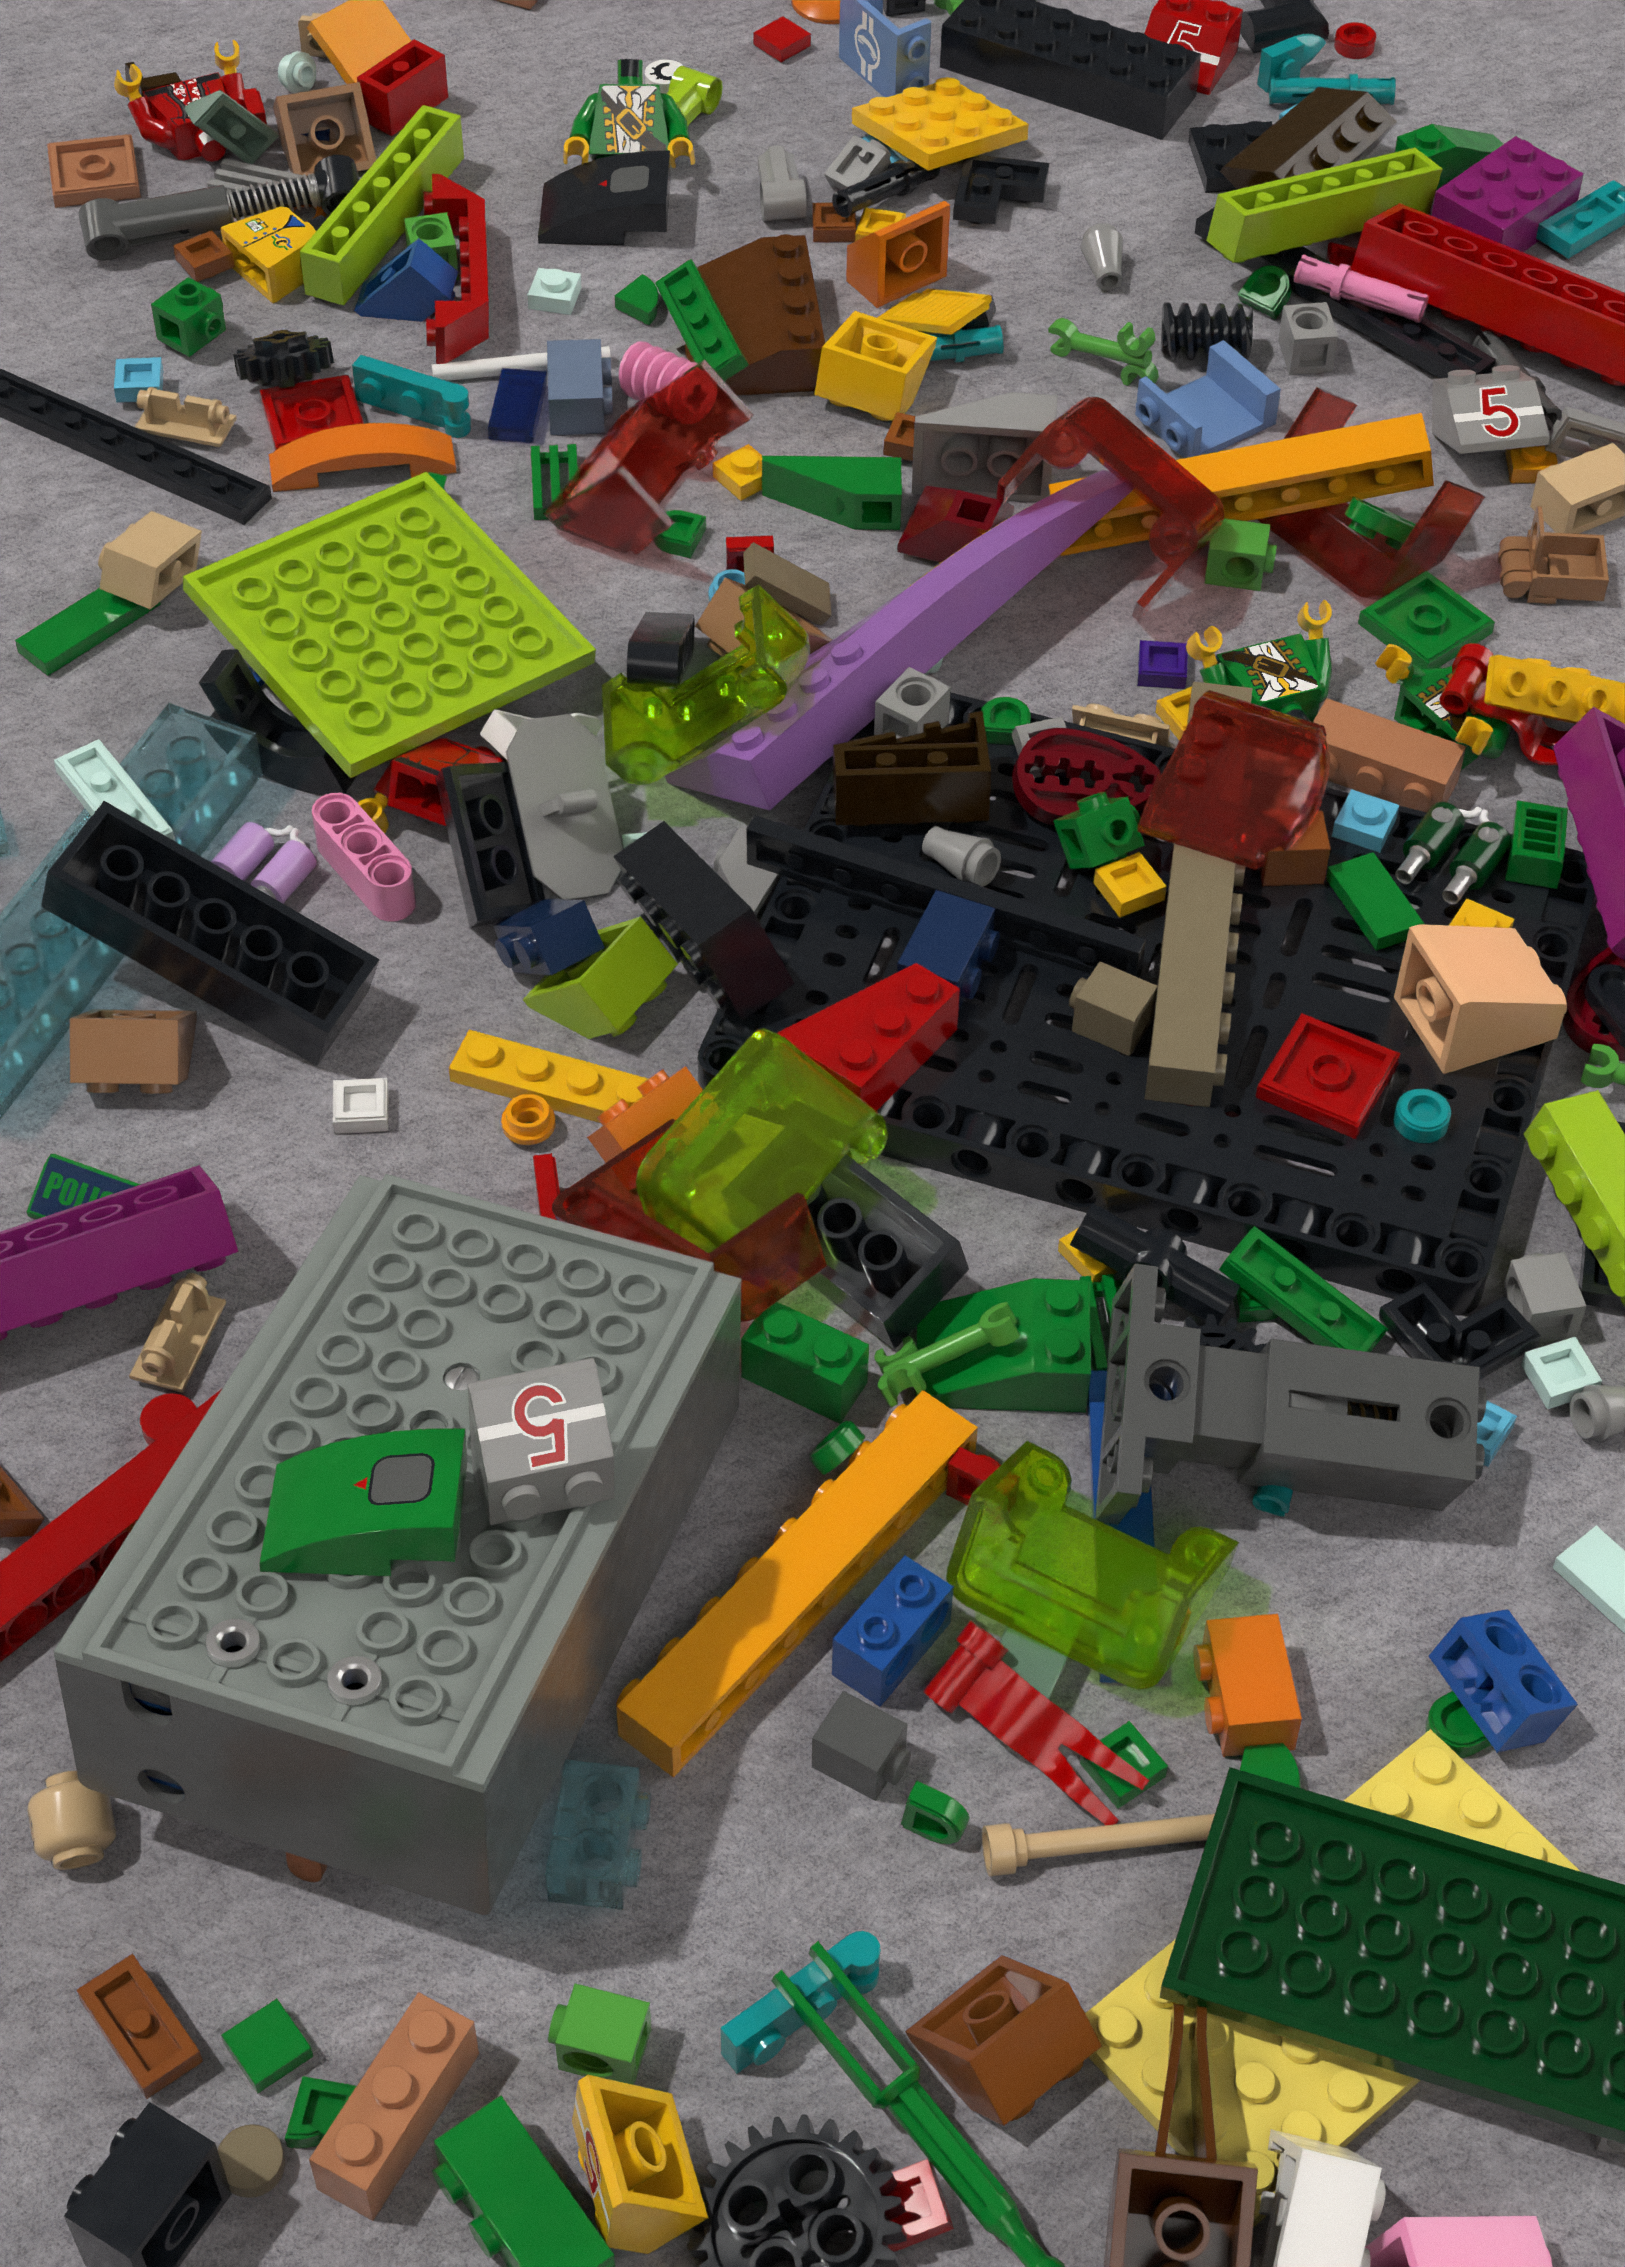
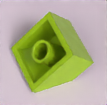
[522,916,678,1039]

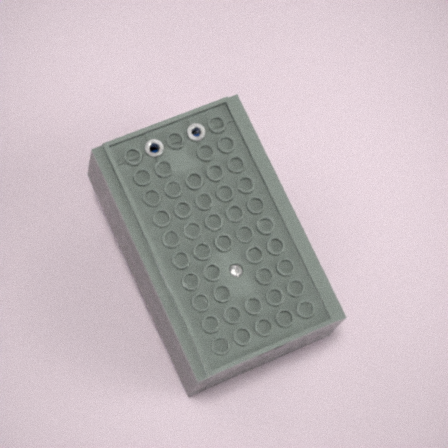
[53,1174,741,1915]

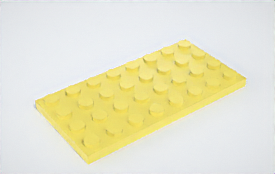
[1085,1729,1581,2228]

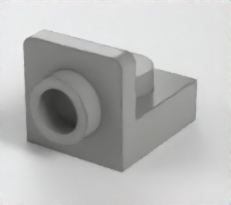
[824,134,892,189]

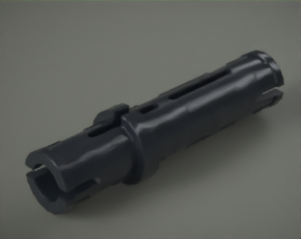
[832,160,940,217]

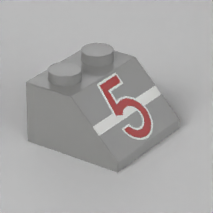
[1432,365,1550,454]
[467,1358,615,1525]

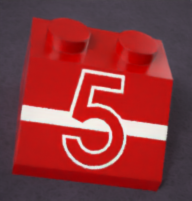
[1144,0,1243,95]

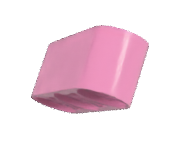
[312,793,416,922]

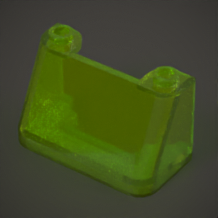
[602,584,810,785]
[636,1028,889,1293]
[946,1441,1239,1689]

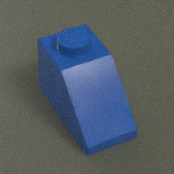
[354,238,458,322]

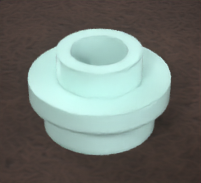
[278,51,316,94]

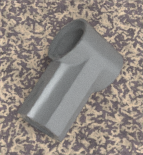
[758,145,807,221]

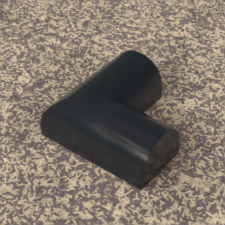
[1240,0,1329,53]
[1379,1282,1541,1380]

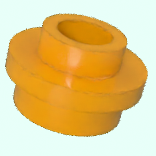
[501,1094,556,1145]

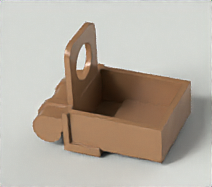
[1498,506,1609,604]

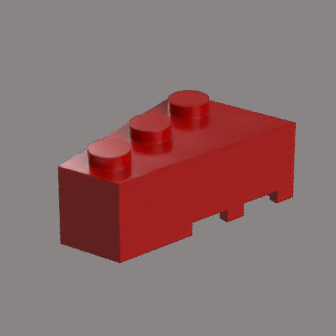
[774,963,960,1128]

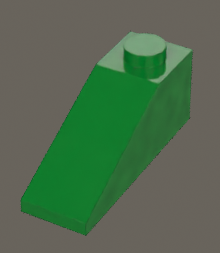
[1395,124,1504,191]

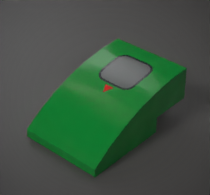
[259,1428,467,1576]

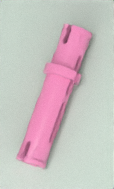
[1294,254,1429,323]

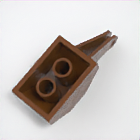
[1104,2003,1258,2267]

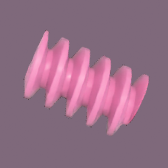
[619,341,720,422]

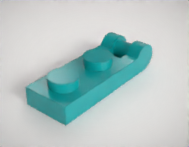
[1536,180,1625,259]
[352,355,472,438]
[720,1931,881,2074]

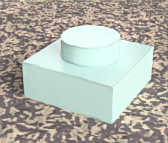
[527,268,582,315]
[1521,1337,1602,1409]

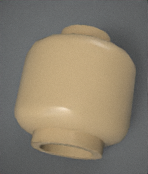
[27,1771,116,1870]

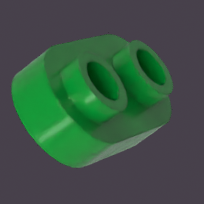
[1344,496,1431,555]

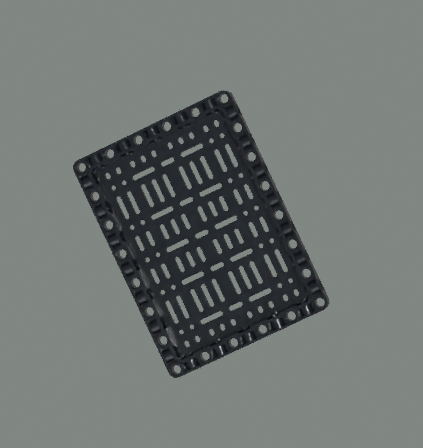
[697,692,1595,1316]

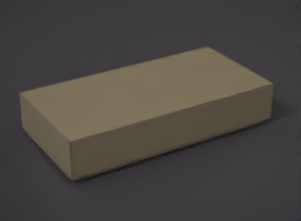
[743,542,831,626]

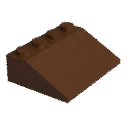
[683,234,825,397]

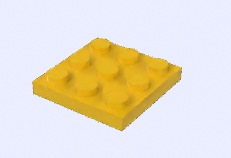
[852,77,1029,171]

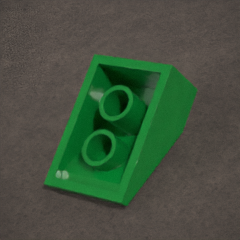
[915,1278,1091,1413]

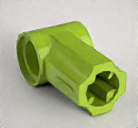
[666,66,723,126]

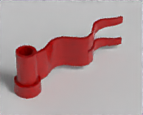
[1439,643,1568,766]
[923,1620,1150,1825]

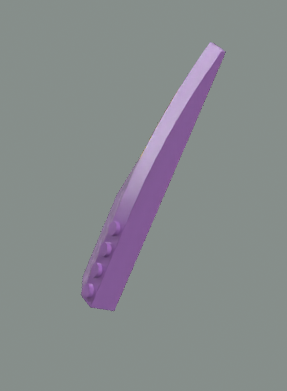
[665,470,1141,811]

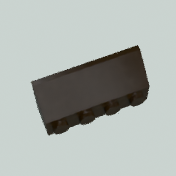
[1220,87,1397,189]

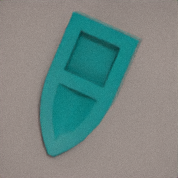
[1257,34,1326,93]

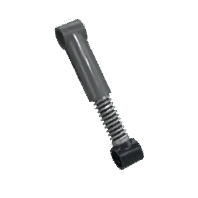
[78,155,360,261]

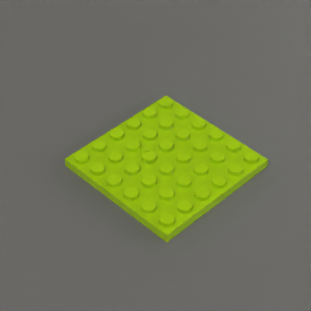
[183,472,596,778]

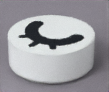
[645,60,683,94]

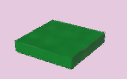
[1358,570,1495,669]

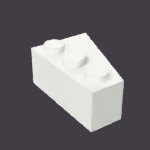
[1252,2129,1386,2267]

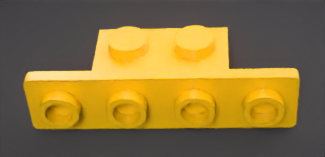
[1484,655,1625,724]

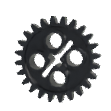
[687,2114,907,2267]

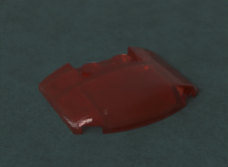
[1137,690,1330,870]

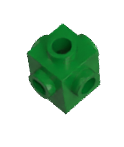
[151,277,226,357]
[1053,792,1144,869]

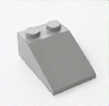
[912,392,1058,502]

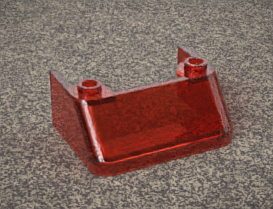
[544,360,754,555]
[1257,387,1485,600]
[996,397,1224,621]
[552,1118,827,1322]

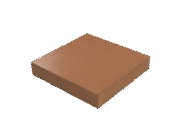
[47,134,141,208]

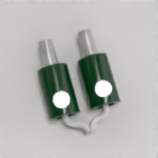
[1395,802,1511,904]

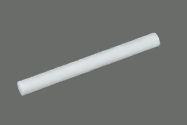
[431,346,611,381]

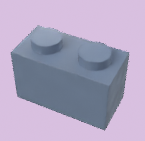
[547,339,613,435]

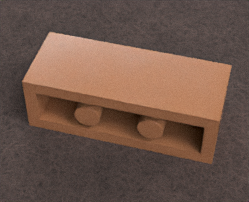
[1299,698,1466,812]
[309,1992,479,2221]

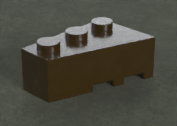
[833,711,991,826]

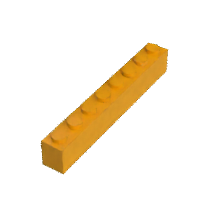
[1049,413,1434,556]
[616,1390,978,1778]

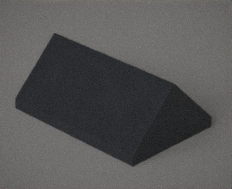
[435,762,545,928]

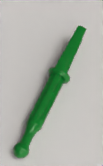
[771,1941,1066,2267]

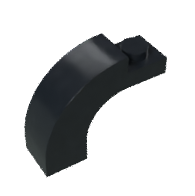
[199,649,358,795]

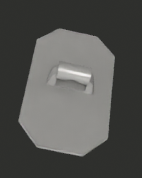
[506,714,623,900]

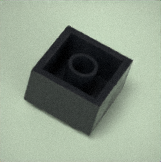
[64,2102,232,2267]

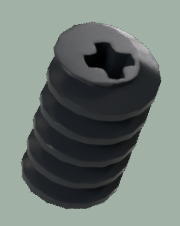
[1161,302,1253,361]

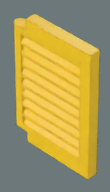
[877,288,992,335]

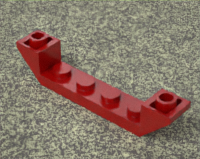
[424,174,489,364]

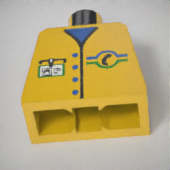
[221,207,326,303]

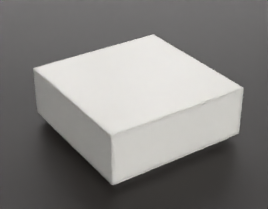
[333,1078,389,1134]

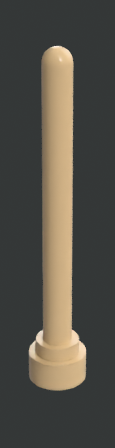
[982,1814,1215,1877]

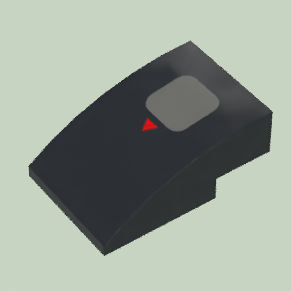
[538,150,671,245]

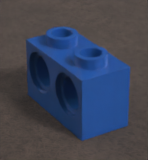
[832,1555,954,1707]
[1429,1609,1578,1753]

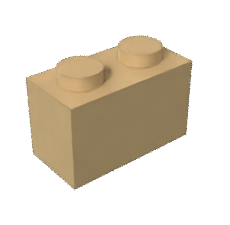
[1530,443,1625,534]
[98,511,202,609]

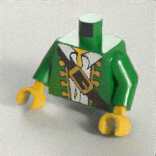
[563,59,695,168]
[1186,600,1332,744]
[1375,644,1512,771]

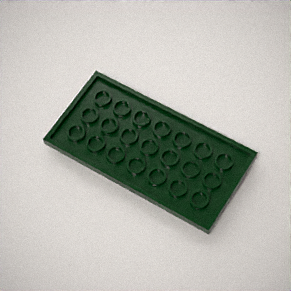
[1160,1767,1625,2144]

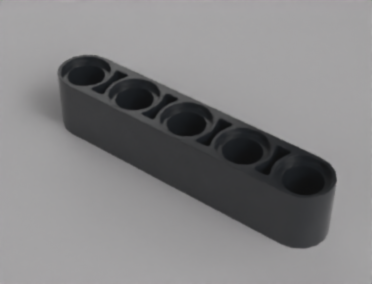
[627,612,695,688]

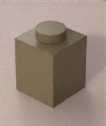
[1069,962,1158,1056]

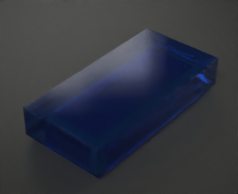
[488,368,547,443]

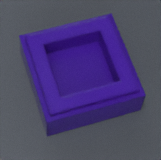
[1137,640,1188,689]

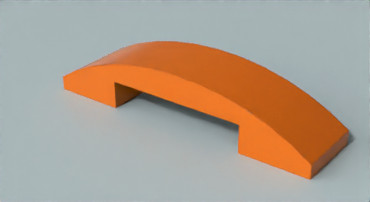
[269,423,457,492]

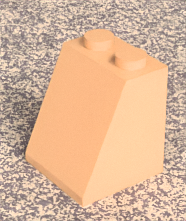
[1394,924,1567,1074]

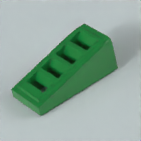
[1505,800,1568,889]

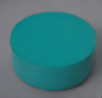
[1394,1089,1451,1143]

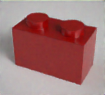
[357,39,449,136]

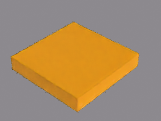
[307,0,411,84]

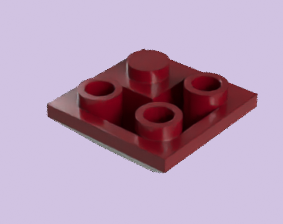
[897,486,1014,562]

